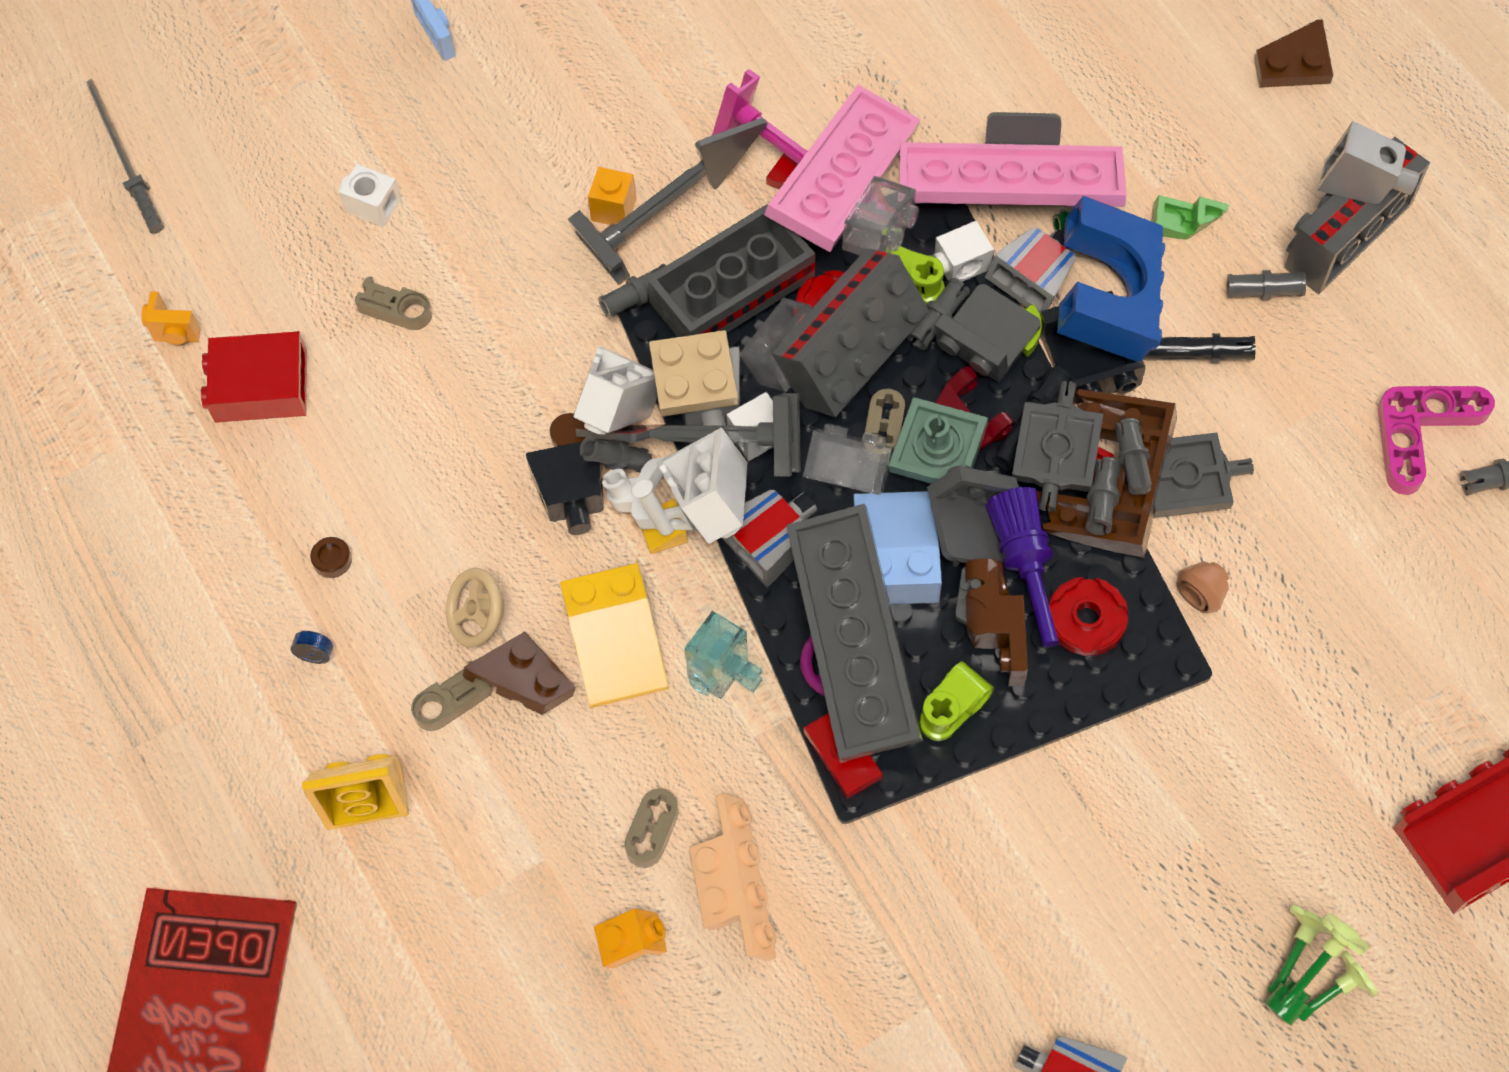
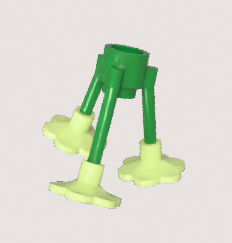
[1264,904,1378,1026]

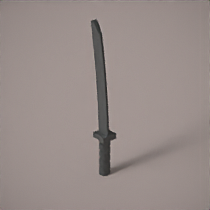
[86,79,163,234]

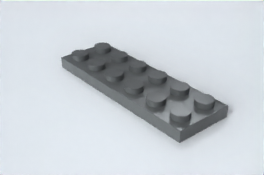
[786,504,923,762]

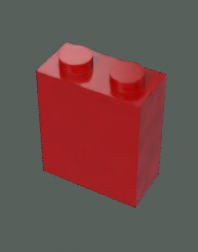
[201,331,307,423]

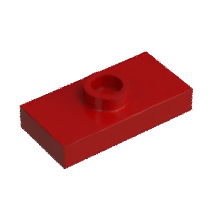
[804,713,883,799]

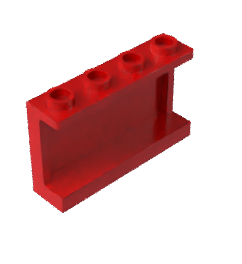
[1394,749,1509,915]

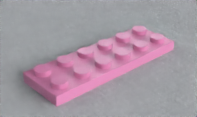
[764,85,921,252]
[899,142,1127,207]

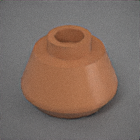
[1176,561,1229,613]

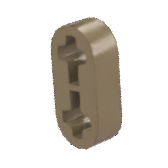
[864,389,905,462]
[624,789,679,868]

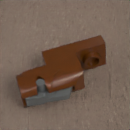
[955,559,1028,686]

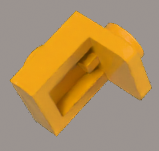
[141,291,201,345]
[594,908,667,968]

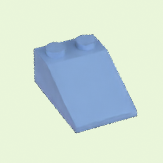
[853,491,942,604]

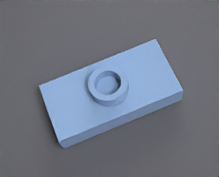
[411,0,456,61]

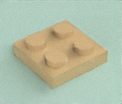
[649,330,738,417]

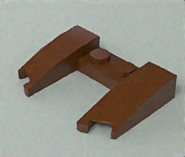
[1036,389,1177,558]

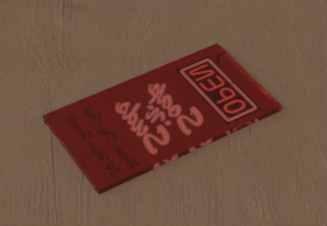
[107,887,297,1072]

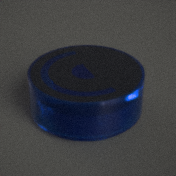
[290,631,334,664]

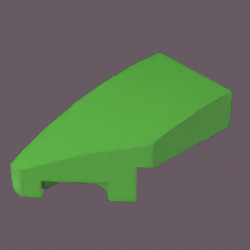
[1152,195,1229,240]

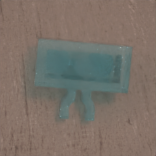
[684,610,763,699]

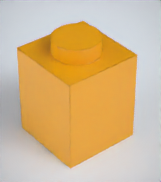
[588,166,637,225]

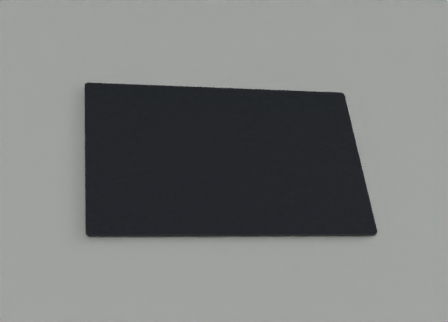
[617,192,1212,824]

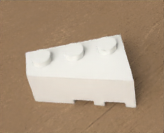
[573,345,658,435]
[656,427,748,544]

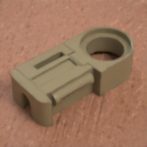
[355,276,432,330]
[411,661,492,731]

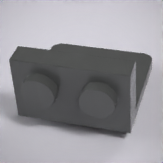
[985,112,1062,145]
[934,284,1041,382]
[927,465,1019,563]

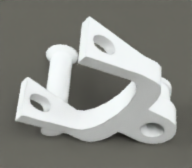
[602,457,695,535]

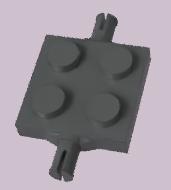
[1012,381,1103,512]
[1153,432,1254,518]

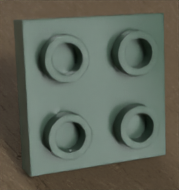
[889,397,988,484]

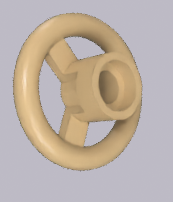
[446,568,504,648]

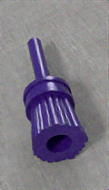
[985,487,1059,648]

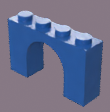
[1057,196,1165,362]

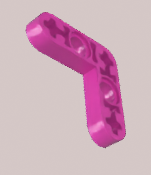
[1378,386,1495,495]

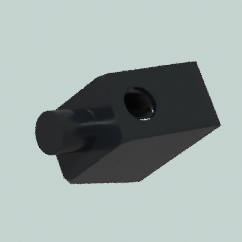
[525,441,604,535]

